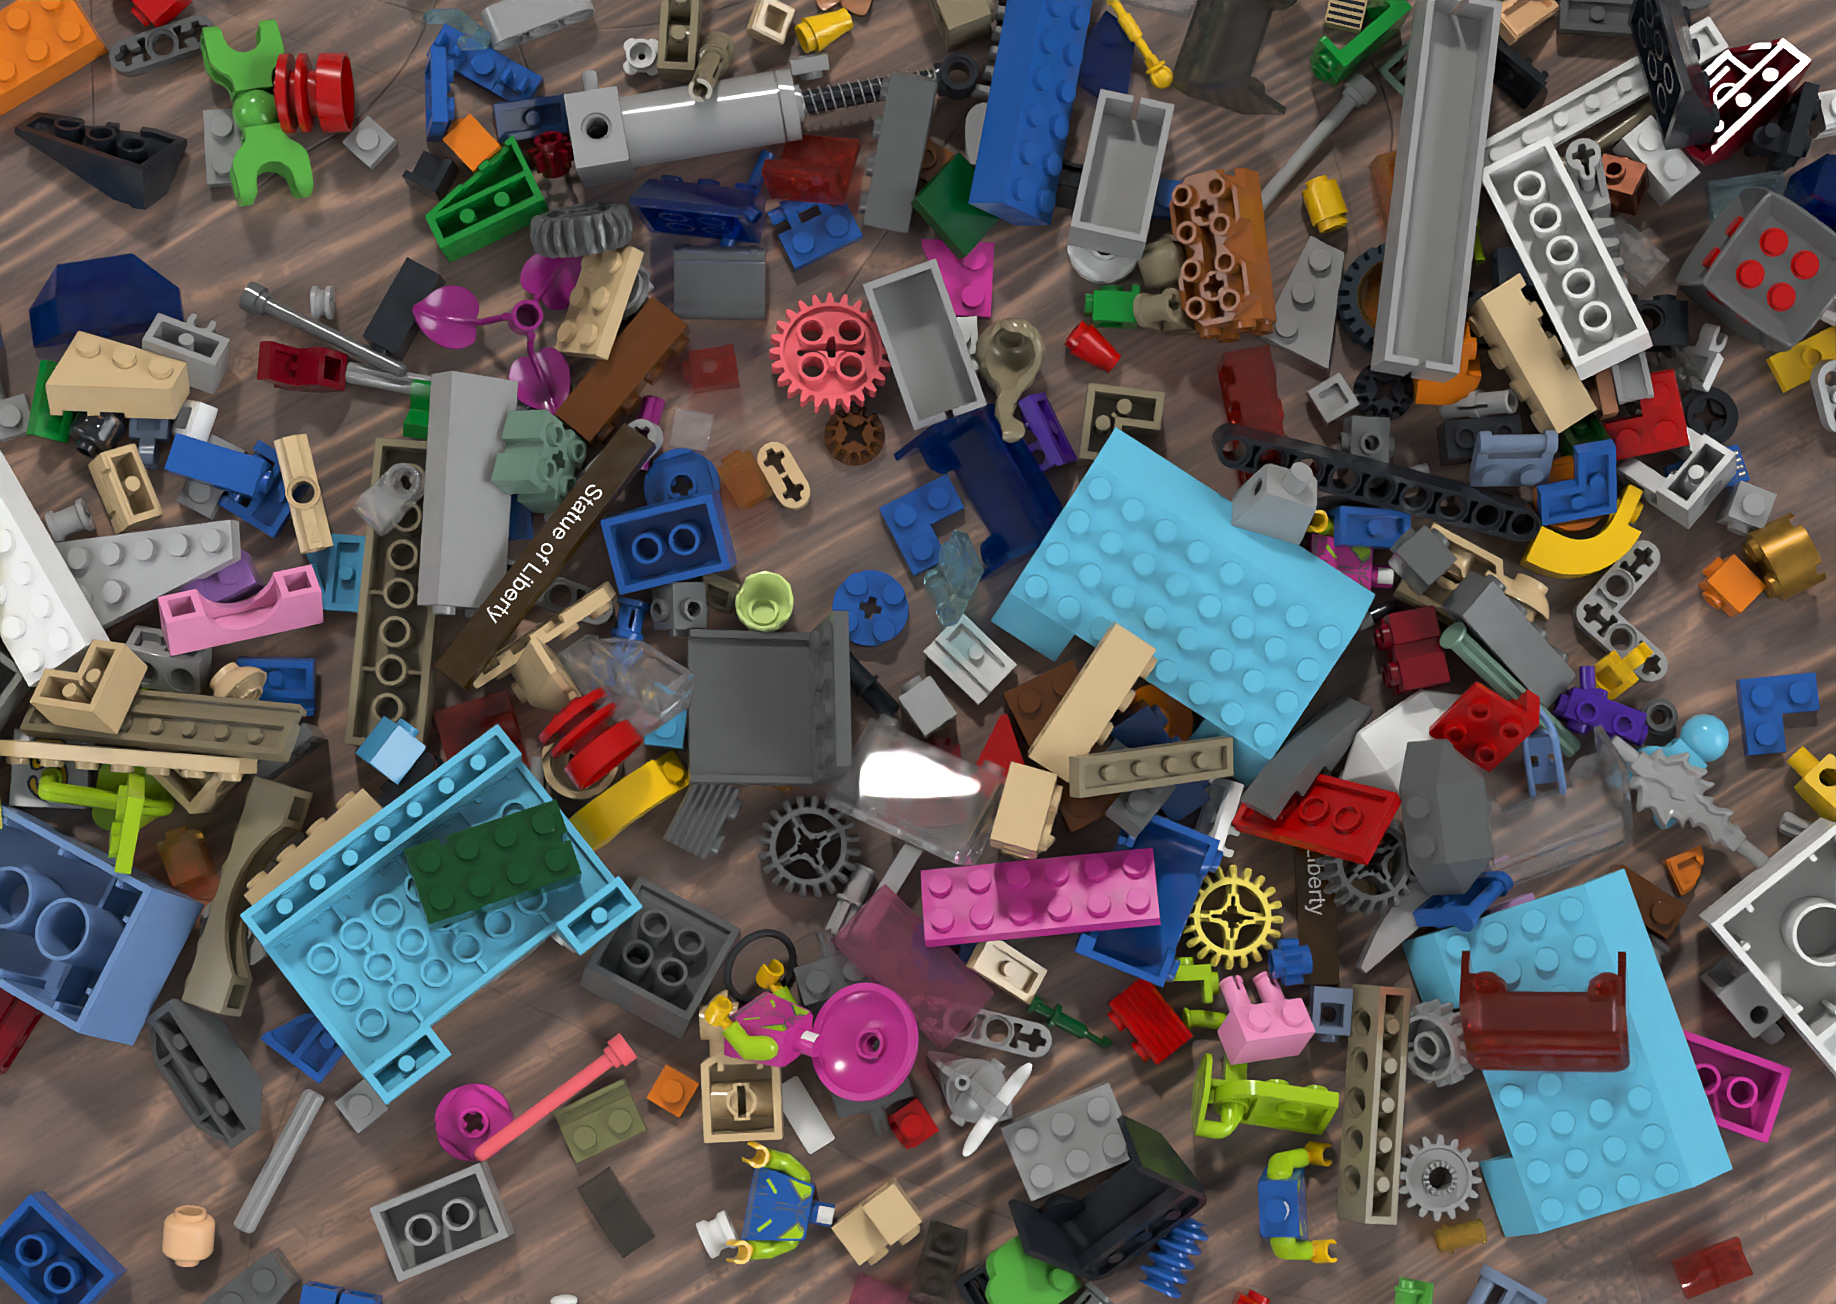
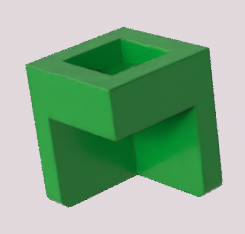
[403,379,431,440]

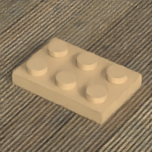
[555,246,644,360]

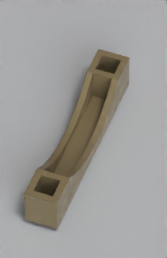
[181,776,313,1017]

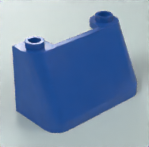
[1073,814,1223,987]

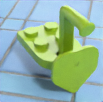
[38,763,175,874]
[1182,1008,1339,1139]

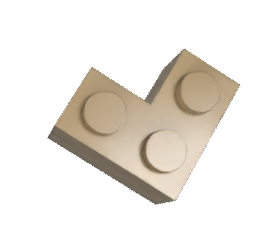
[30,639,148,734]
[831,1177,922,1266]

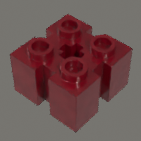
[1373,605,1451,697]

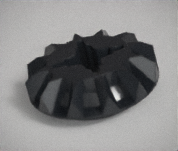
[1353,365,1414,421]
[1681,387,1739,444]

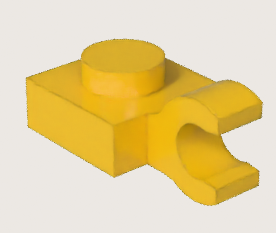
[1593,641,1654,700]

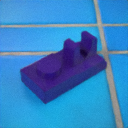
[1018,392,1077,472]

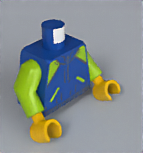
[726,1141,836,1264]
[1258,1141,1337,1264]

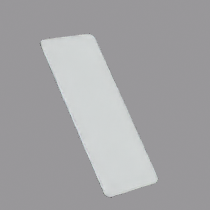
[782,1076,835,1154]

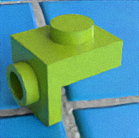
[1165,957,1219,1003]

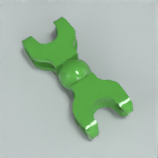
[200,19,314,207]

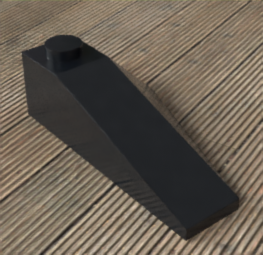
[14,112,187,210]

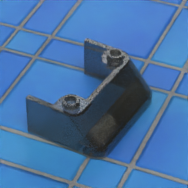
[1172,0,1297,115]

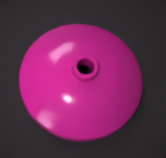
[811,983,918,1102]

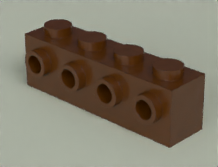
[555,296,690,448]

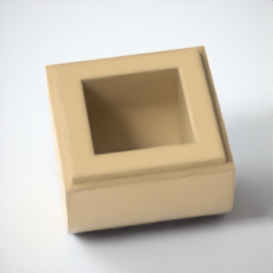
[746,0,795,45]

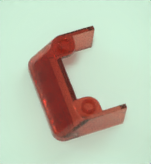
[1459,951,1630,1072]

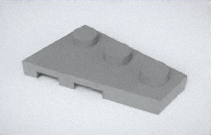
[1259,236,1345,371]

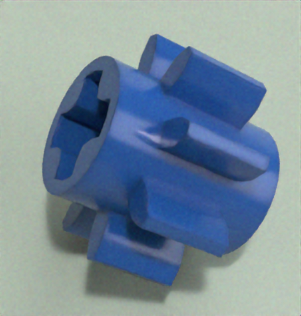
[1267,938,1313,986]

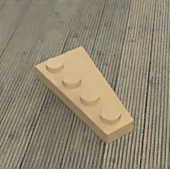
[473,581,616,689]

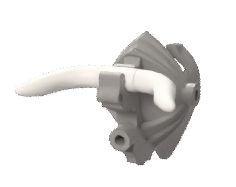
[925,1051,1033,1157]

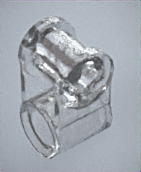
[352,463,425,536]

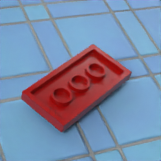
[1231,774,1402,866]

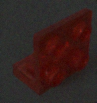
[761,134,861,205]

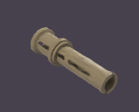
[688,31,736,102]

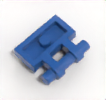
[767,180,863,272]

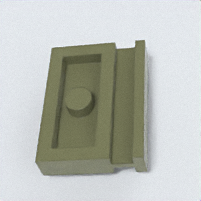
[553,1078,648,1163]

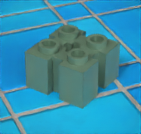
[491,409,588,513]

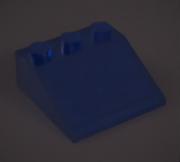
[629,175,766,244]

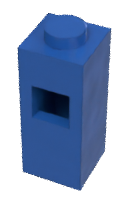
[164,432,274,502]

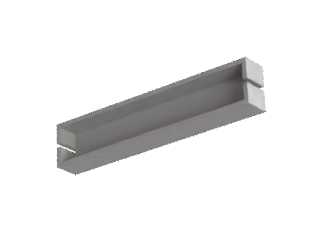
[1370,0,1502,383]

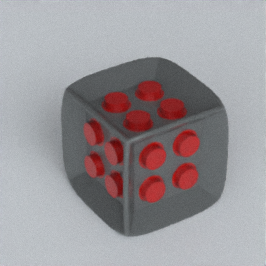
[1675,186,1836,352]

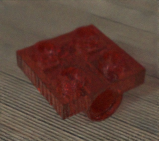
[433,690,531,765]

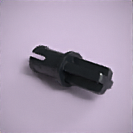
[849,651,900,720]

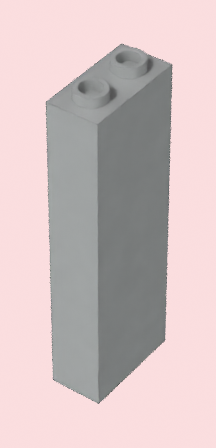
[417,371,518,618]

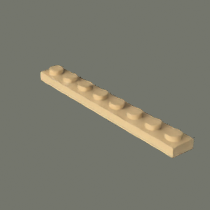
[0,739,258,781]

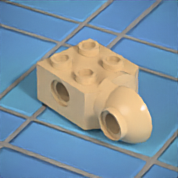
[1393,523,1549,626]
[144,662,267,814]
[990,762,1063,861]
[699,990,784,1143]

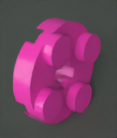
[435,1083,514,1161]

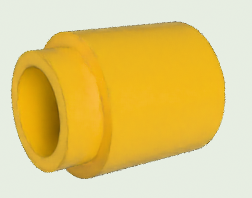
[1301,175,1349,234]

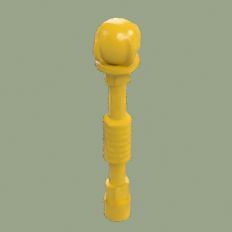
[1105,0,1173,89]

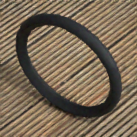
[723,929,797,1005]

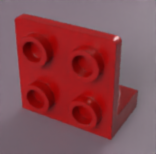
[1429,682,1540,773]

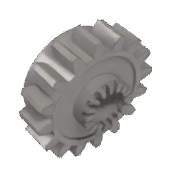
[1407,999,1479,1087]
[1399,1134,1482,1221]

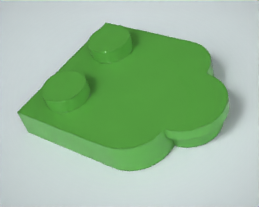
[985,1234,1082,1304]

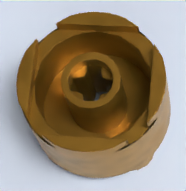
[1740,512,1826,601]

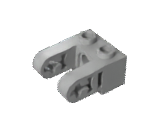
[1616,427,1736,529]

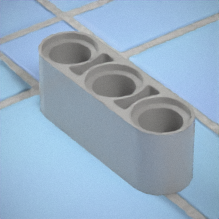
[480,0,595,51]

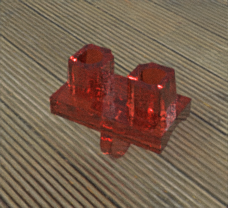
[1671,1236,1753,1299]

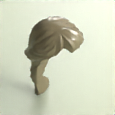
[974,317,1046,443]

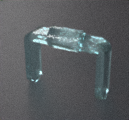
[423,8,492,50]

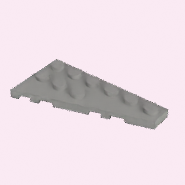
[54,520,241,630]

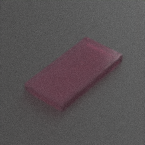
[831,884,995,1050]

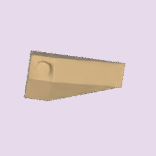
[511,637,582,713]

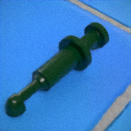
[1026,995,1112,1049]

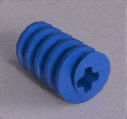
[1138,1217,1209,1298]

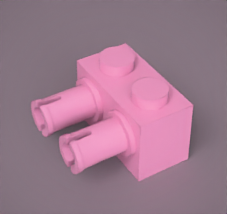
[1217,971,1315,1065]

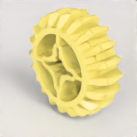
[1182,865,1284,970]

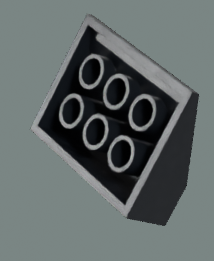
[1628,0,1720,151]

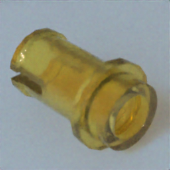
[1434,1218,1487,1255]

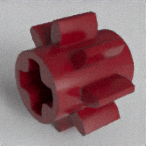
[527,131,575,179]

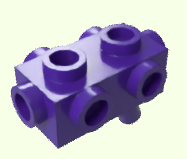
[1552,666,1649,747]

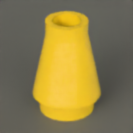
[795,8,853,53]

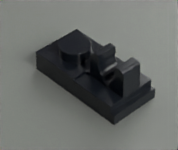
[1493,36,1549,109]

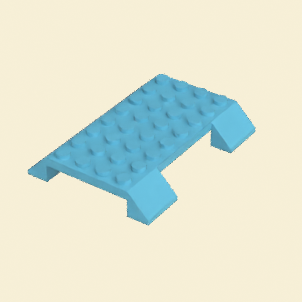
[990,427,1375,787]
[240,724,643,1106]
[1401,868,1733,1237]

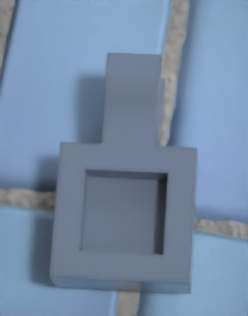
[128,418,172,470]

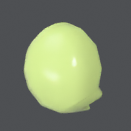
[735,571,794,632]

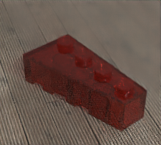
[1216,344,1288,486]

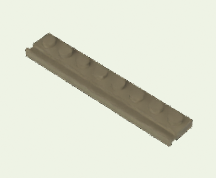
[20,689,307,763]

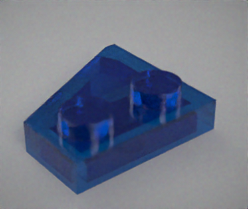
[1077,11,1135,99]

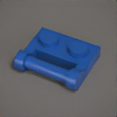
[217,439,310,539]
[1412,871,1514,932]

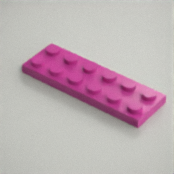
[921,848,1161,947]

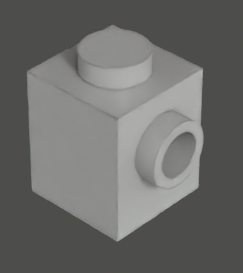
[1716,481,1777,537]

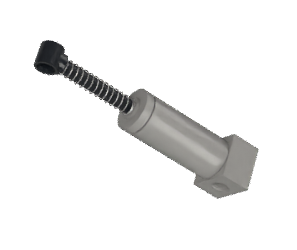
[564,53,978,188]

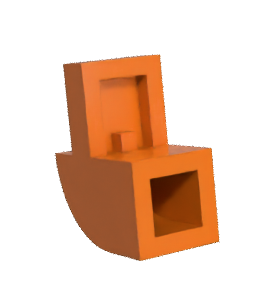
[1413,321,1482,405]

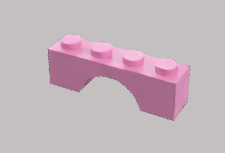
[158,564,324,656]

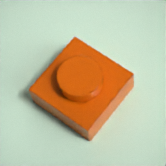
[646,1064,700,1118]

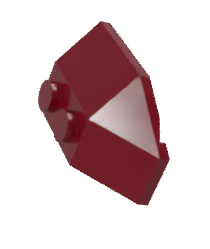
[1681,38,1812,166]

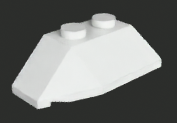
[1339,689,1467,797]

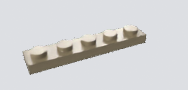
[1069,736,1234,798]

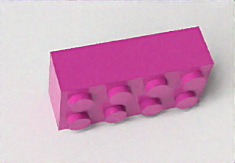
[1683,1030,1792,1143]

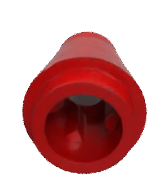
[1063,320,1122,373]

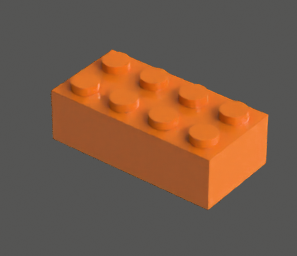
[0,0,109,116]

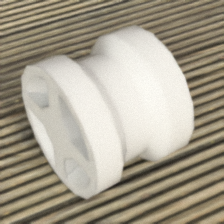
[696,1210,739,1259]

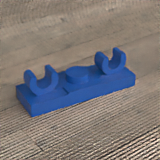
[426,23,544,101]

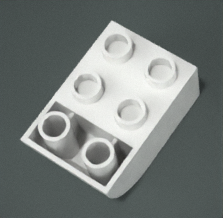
[1699,817,1836,1077]

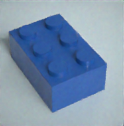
[600,488,737,595]
[0,1190,127,1304]

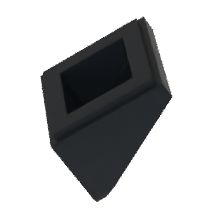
[1055,160,1084,210]

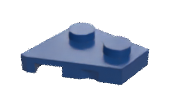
[260,1011,345,1084]

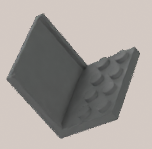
[687,611,852,786]

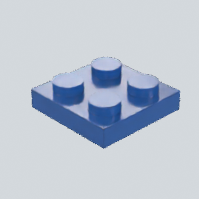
[424,46,454,142]

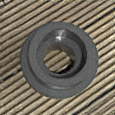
[1640,698,1678,736]

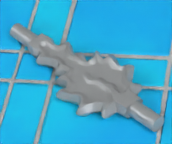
[1606,735,1769,869]

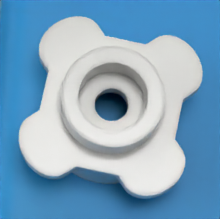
[623,38,658,76]

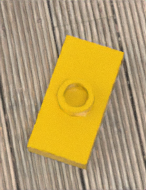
[1766,326,1836,393]

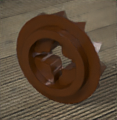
[824,406,885,466]

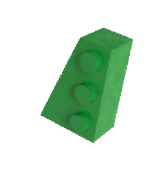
[425,135,549,263]

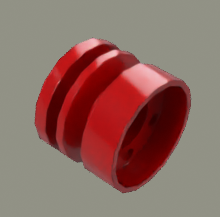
[274,52,355,133]
[538,687,644,791]

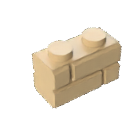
[88,443,164,535]

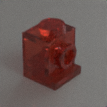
[682,343,740,394]

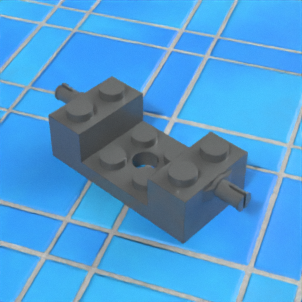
[793,928,914,1136]

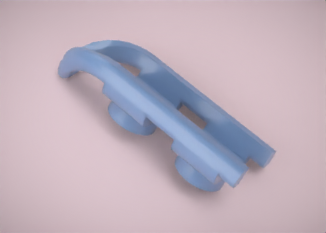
[1521,707,1567,798]

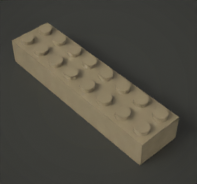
[344,437,443,753]

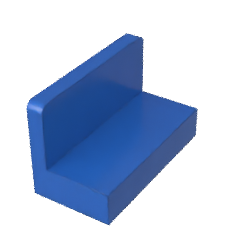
[1325,506,1411,550]

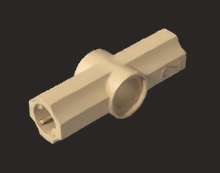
[274,434,334,554]

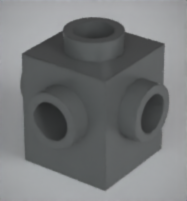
[1337,416,1395,463]
[651,582,708,638]

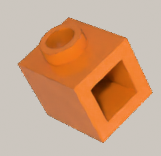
[442,113,502,174]
[1698,554,1767,617]

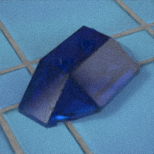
[29,253,185,348]

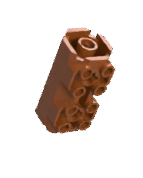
[1169,168,1277,343]

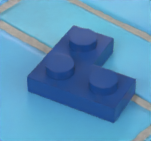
[1537,439,1617,526]
[879,474,964,577]
[1736,672,1820,756]

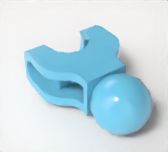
[1611,714,1729,829]

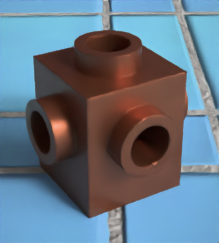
[1588,153,1650,216]

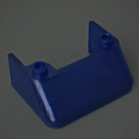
[893,403,1064,587]

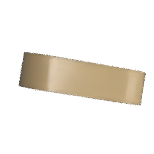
[757,442,811,511]

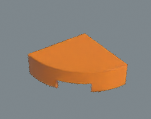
[1663,845,1704,896]

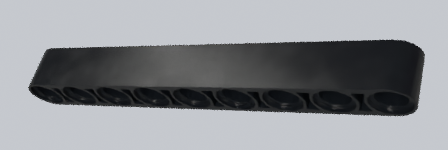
[1211,423,1541,542]

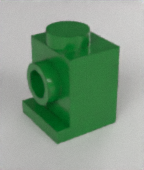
[1084,284,1140,330]

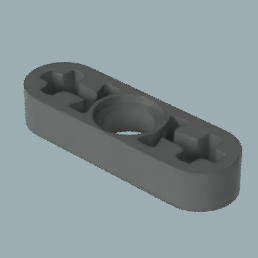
[109,15,215,77]

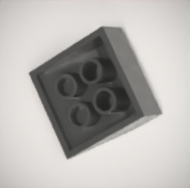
[579,876,741,1040]

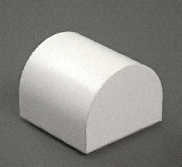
[171,400,218,442]

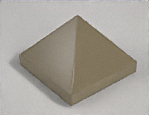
[701,573,740,614]

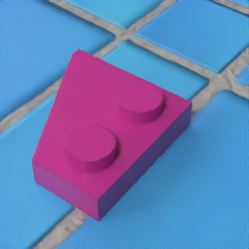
[921,239,994,320]

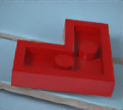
[1604,368,1690,460]

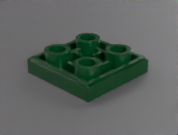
[910,152,1000,260]

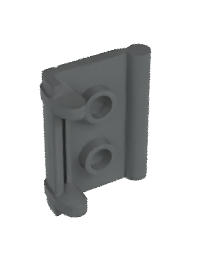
[674,244,766,320]

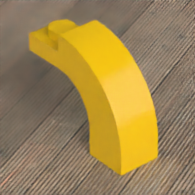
[1518,484,1644,579]
[568,750,690,852]

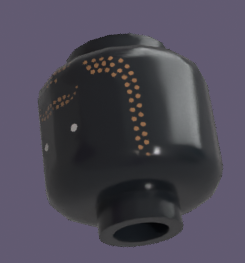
[69,411,127,458]

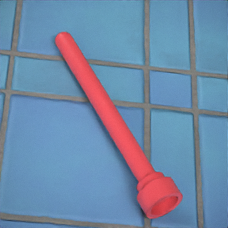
[474,1033,637,1161]

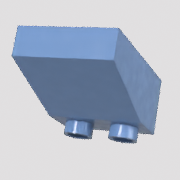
[0,801,204,1046]

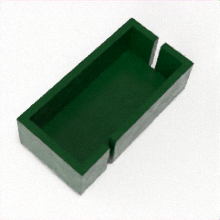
[404,799,582,931]

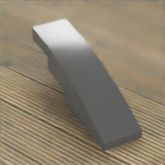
[1240,694,1373,821]

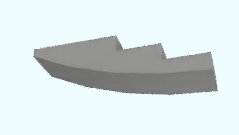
[1355,871,1432,973]

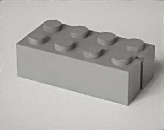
[1067,89,1175,260]
[863,258,987,431]

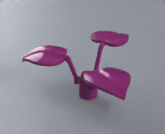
[412,254,582,416]

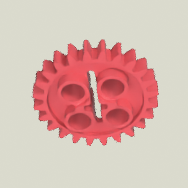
[769,293,891,415]

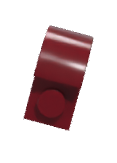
[257,341,348,393]

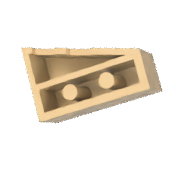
[45,331,190,419]

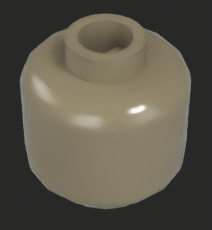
[1137,236,1186,294]

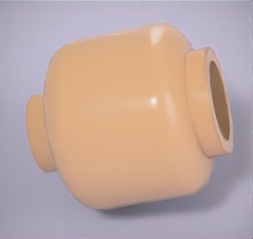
[162,1205,215,1267]

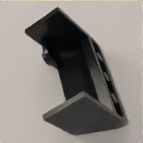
[1008,1115,1207,1281]

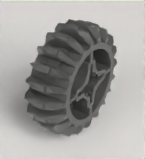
[530,202,634,258]
[757,795,861,899]
[1314,819,1418,915]

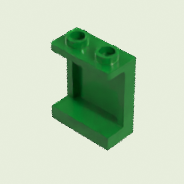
[1309,0,1412,88]

